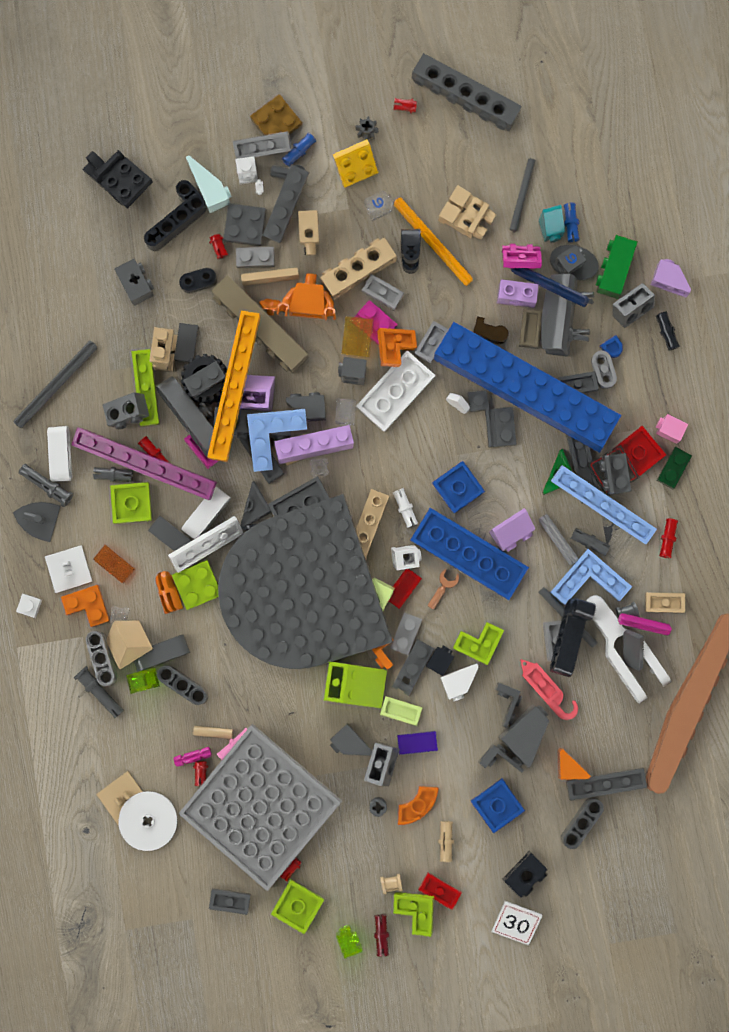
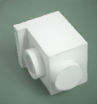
[235,156,258,184]
[391,545,422,570]

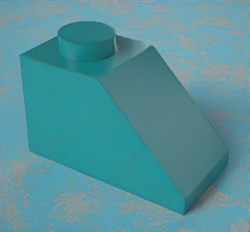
[539,205,565,243]

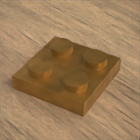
[250,94,302,135]

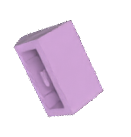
[240,375,275,411]

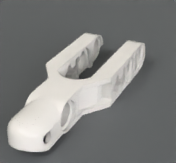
[586,595,671,704]

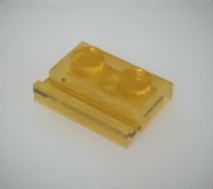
[341,316,374,357]

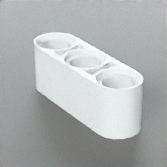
[47,426,72,482]
[181,486,231,539]

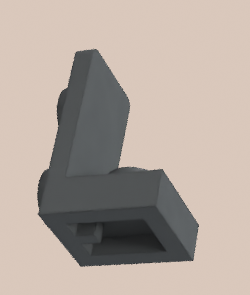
[495,682,522,728]
[478,744,524,773]

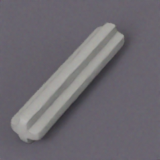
[539,514,578,565]

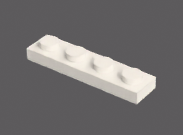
[168,516,244,573]

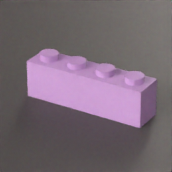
[274,425,354,464]

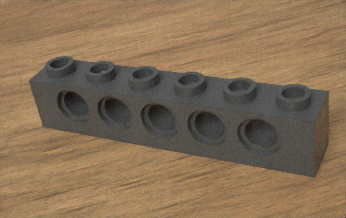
[412,53,522,131]

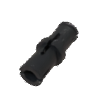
[655,311,680,351]

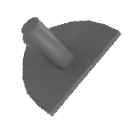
[13,502,61,542]

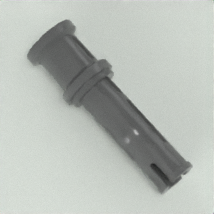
[18,464,74,507]
[74,666,124,718]

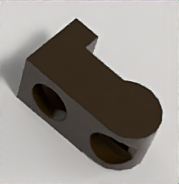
[473,316,509,345]

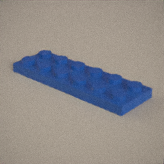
[410,508,529,601]

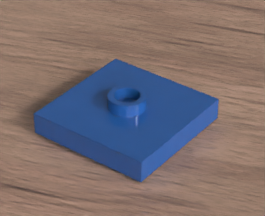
[432,461,485,514]
[470,778,525,834]

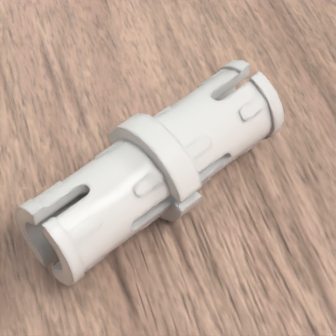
[393,488,418,528]

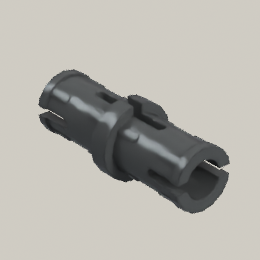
[93,467,133,482]
[570,528,611,556]

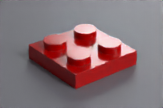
[612,425,666,479]

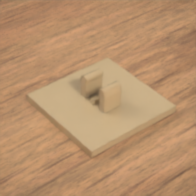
[96,771,143,826]

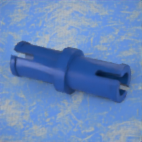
[282,133,316,167]
[564,203,580,243]

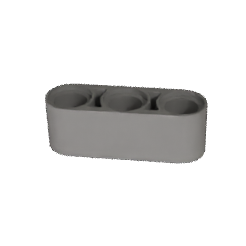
[86,631,117,686]

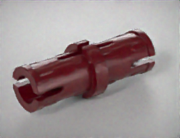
[374,914,389,957]

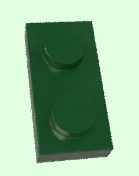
[656,446,692,489]

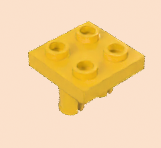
[333,140,378,188]

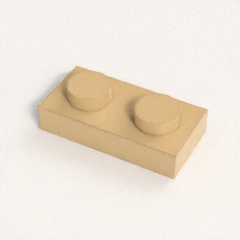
[645,593,685,613]

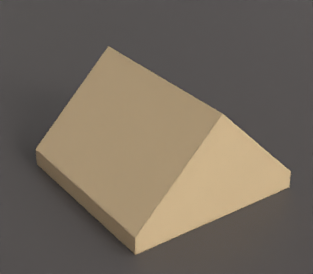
[106,620,153,669]

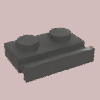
[485,407,517,448]

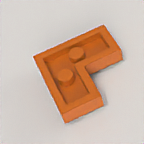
[377,328,417,367]
[61,585,110,627]

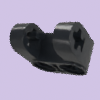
[401,229,421,274]

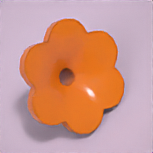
[259,298,281,316]

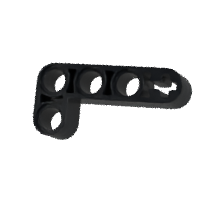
[144,180,207,251]
[550,598,596,677]

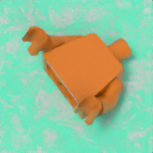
[277,273,336,320]

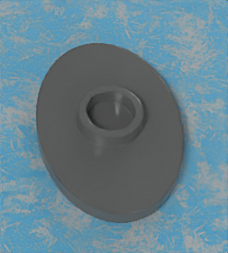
[550,245,599,280]

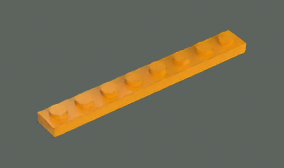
[207,310,261,462]

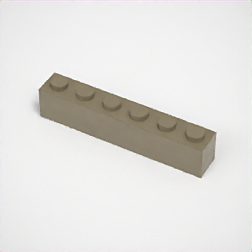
[211,275,309,373]

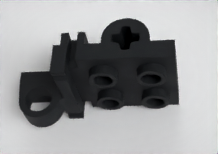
[82,150,153,209]

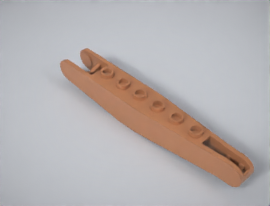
[646,613,729,794]

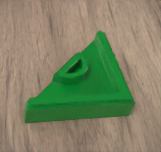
[542,449,573,495]

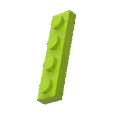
[131,349,160,427]

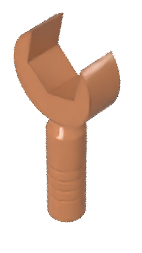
[427,569,459,610]

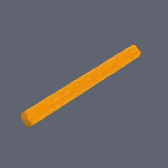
[393,197,473,286]

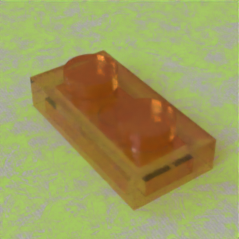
[93,545,135,584]

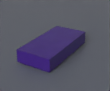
[397,731,438,755]

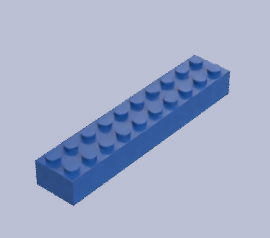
[434,322,621,453]

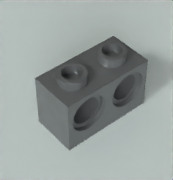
[613,283,655,328]
[338,357,367,385]
[102,392,149,430]

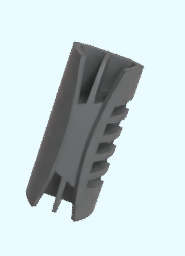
[541,274,594,357]

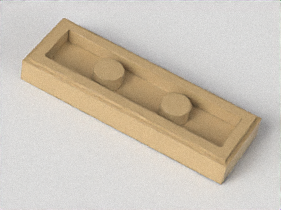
[241,267,299,286]

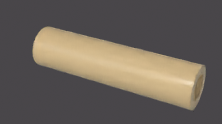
[193,726,233,739]

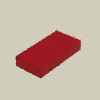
[388,569,422,609]

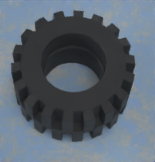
[181,354,227,405]

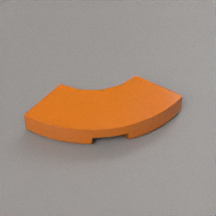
[398,786,439,825]

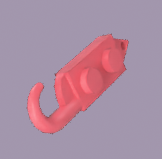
[520,659,578,720]

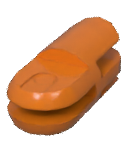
[156,571,183,614]

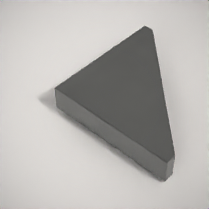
[240,481,272,529]

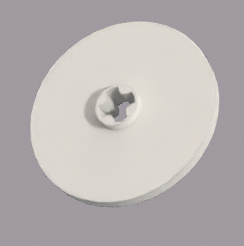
[118,791,177,851]

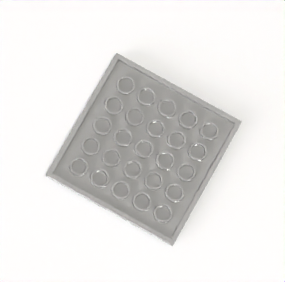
[179,724,342,891]

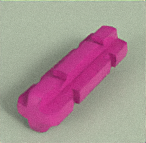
[174,747,212,767]

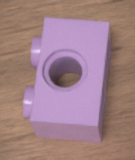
[497,280,539,308]

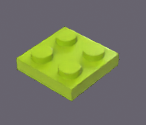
[110,482,152,524]
[172,559,219,610]
[271,879,324,934]

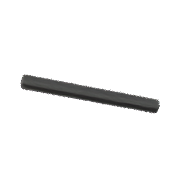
[13,340,97,428]

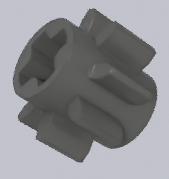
[355,116,379,140]

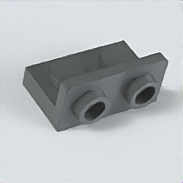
[599,453,632,495]

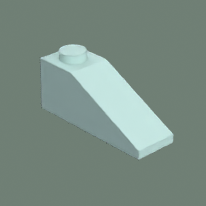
[186,156,231,213]

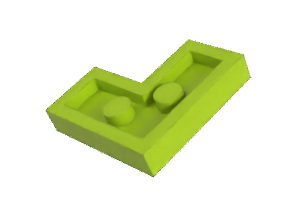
[453,622,504,665]
[393,892,434,937]

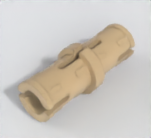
[438,821,454,862]

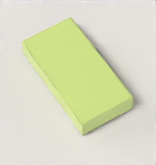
[380,696,423,726]

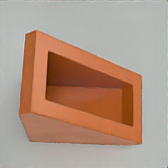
[557,748,591,779]

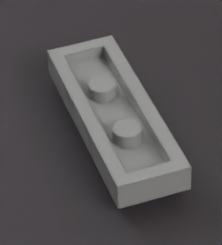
[233,131,292,159]

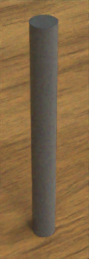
[509,158,535,232]
[538,587,598,648]

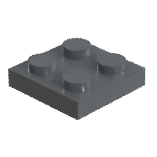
[223,203,266,246]

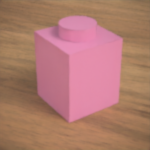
[656,414,688,444]

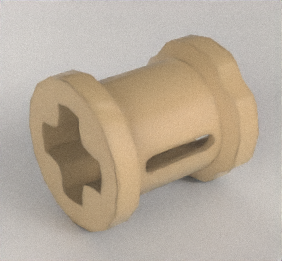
[380,874,403,894]

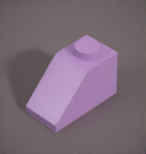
[650,259,691,297]

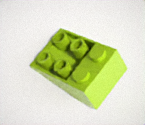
[324,661,387,708]

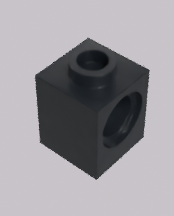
[426,645,455,676]

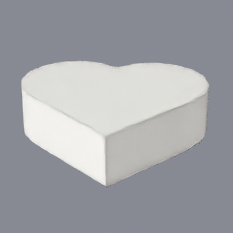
[446,393,470,414]

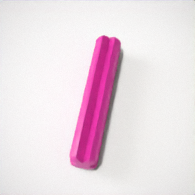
[618,613,672,636]

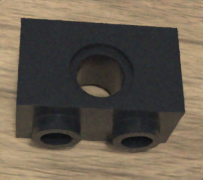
[502,851,548,898]

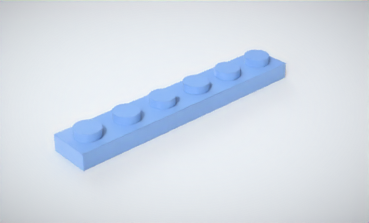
[551,465,657,544]

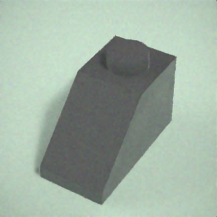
[330,723,372,756]

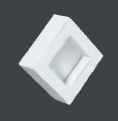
[16,594,42,618]

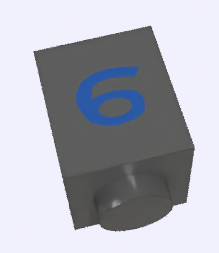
[554,245,586,274]

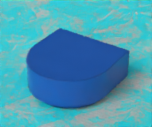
[600,335,623,358]

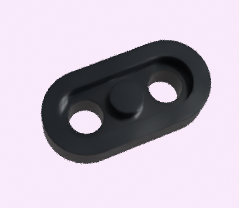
[179,268,217,293]

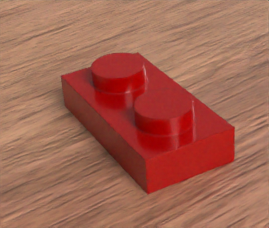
[418,872,462,910]

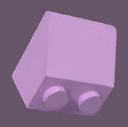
[489,508,535,552]

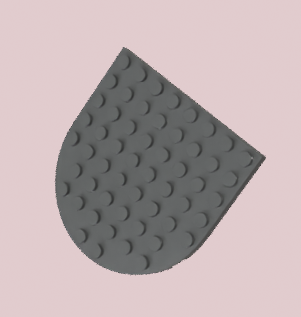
[218,494,393,669]

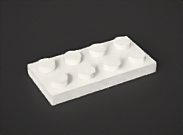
[356,350,435,432]

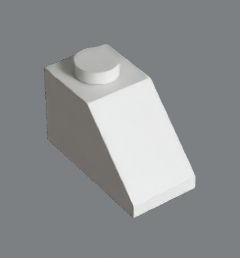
[440,663,478,701]

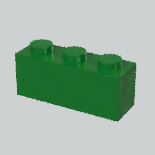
[595,235,638,299]

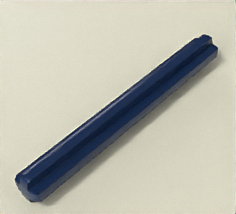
[511,268,589,307]

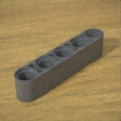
[156,376,214,458]

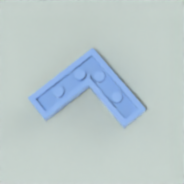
[247,409,307,472]
[550,549,632,605]

